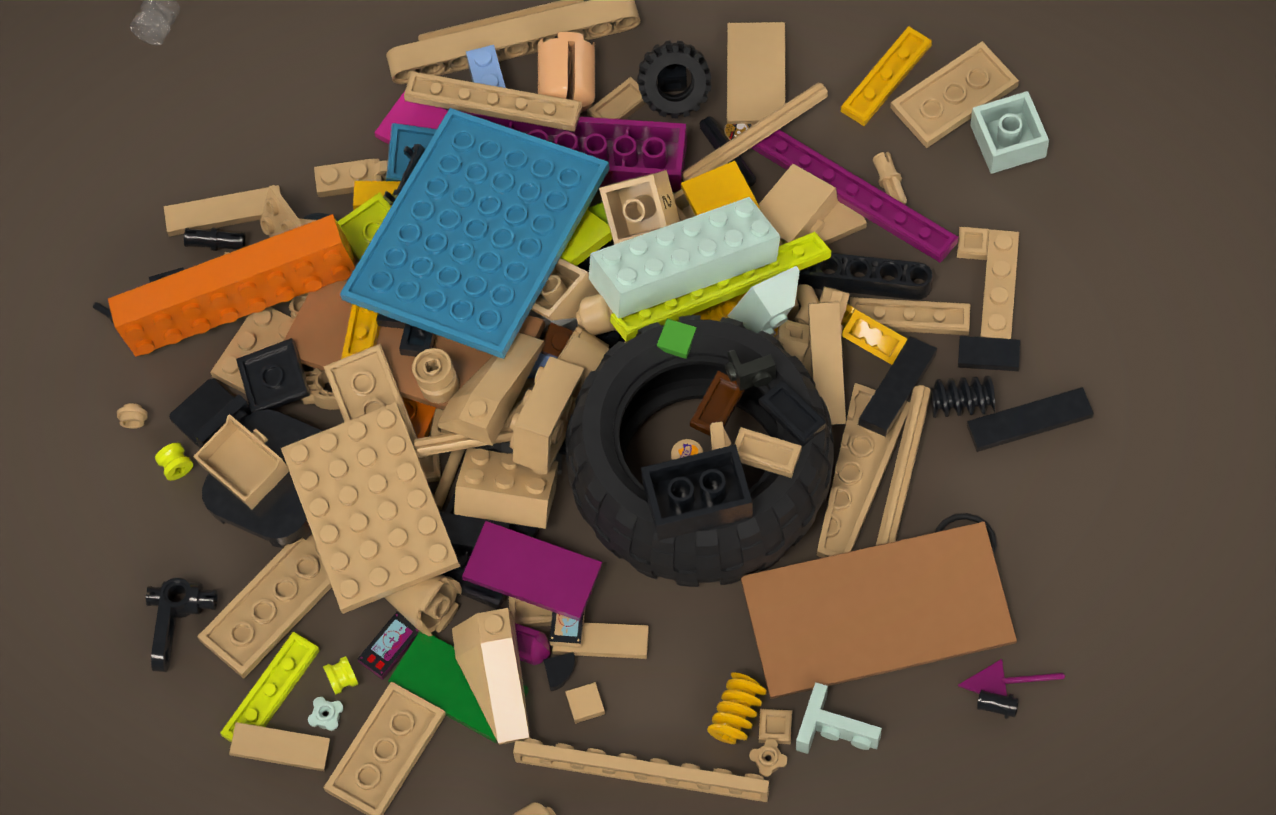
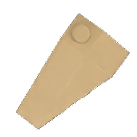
[437,332,545,446]

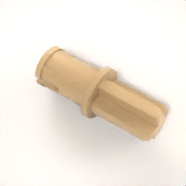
[873,152,907,205]

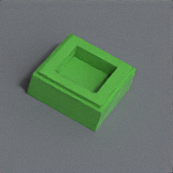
[657,318,697,359]

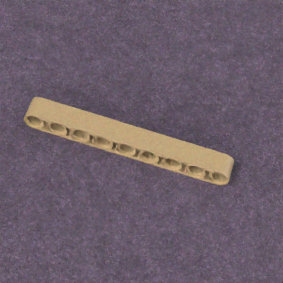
[386,0,641,84]

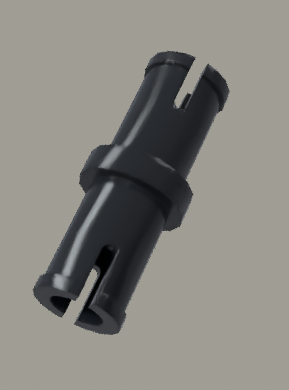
[184,227,245,251]

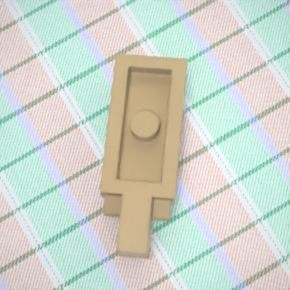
[314,158,388,198]

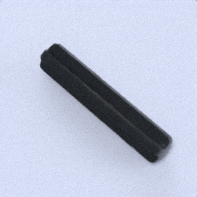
[699,116,756,187]

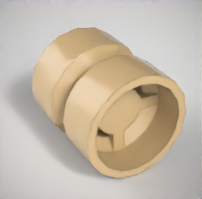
[412,348,460,404]

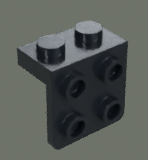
[169,379,251,449]

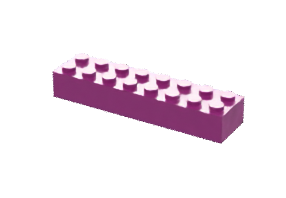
[461,111,687,192]

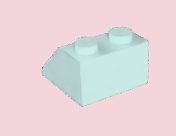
[727,266,800,336]

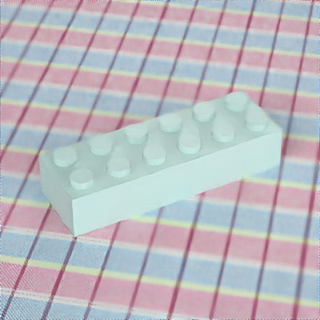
[588,197,780,319]

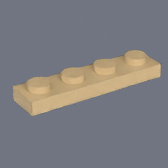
[980,229,1019,339]

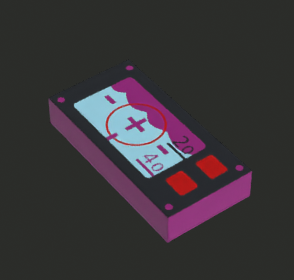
[357,612,419,680]

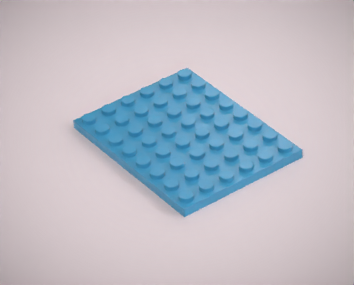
[340,108,610,359]

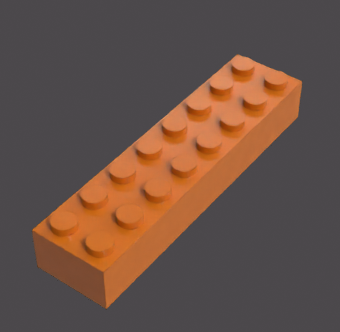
[108,214,356,357]

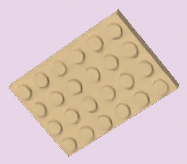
[281,402,460,614]

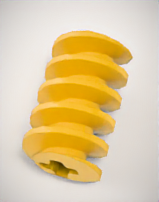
[707,672,767,744]

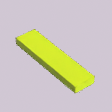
[220,632,320,742]

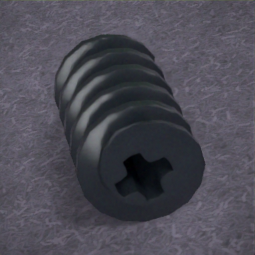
[931,376,995,418]

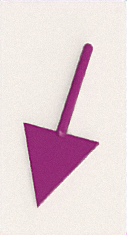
[957,659,1065,696]

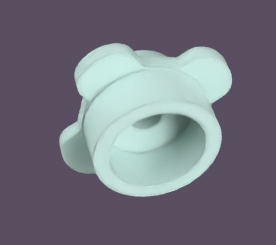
[308,697,344,731]

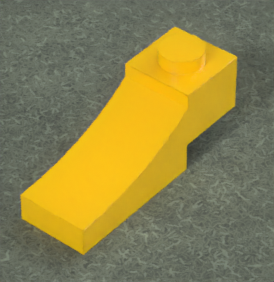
[841,303,907,365]

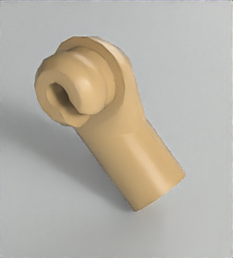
[795,284,819,325]

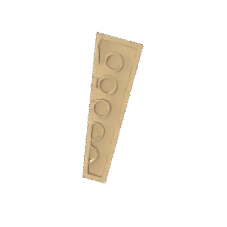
[817,383,910,558]

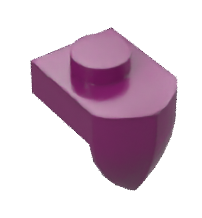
[515,623,550,665]

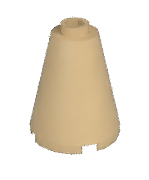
[384,575,462,636]

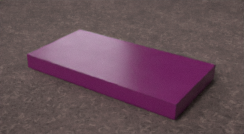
[462,521,602,621]

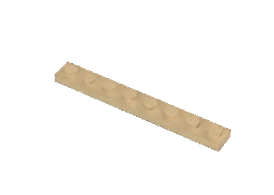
[513,738,769,802]

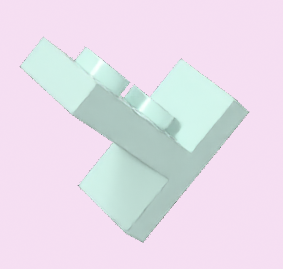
[796,682,882,754]

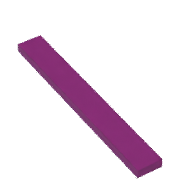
[751,129,958,263]

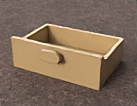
[759,164,838,244]
[193,414,289,510]

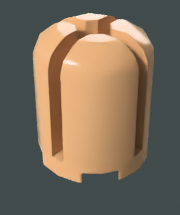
[538,32,595,113]

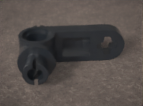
[146,578,218,672]

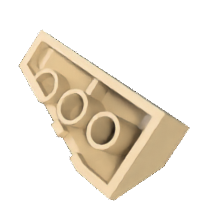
[532,258,599,321]
[452,608,530,745]

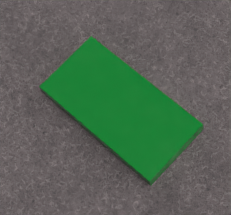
[388,631,529,743]

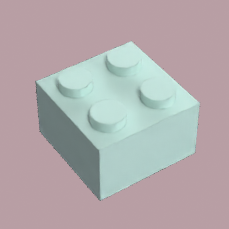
[970,91,1049,174]

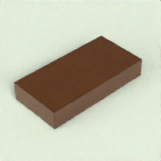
[690,371,745,436]

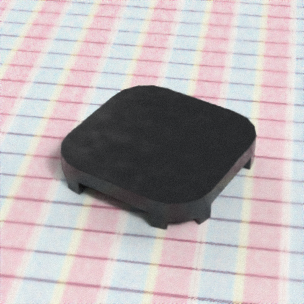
[202,409,323,548]

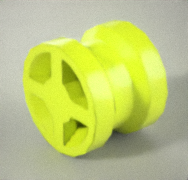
[155,442,193,481]
[323,656,358,695]

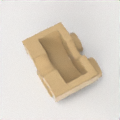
[557,325,609,381]

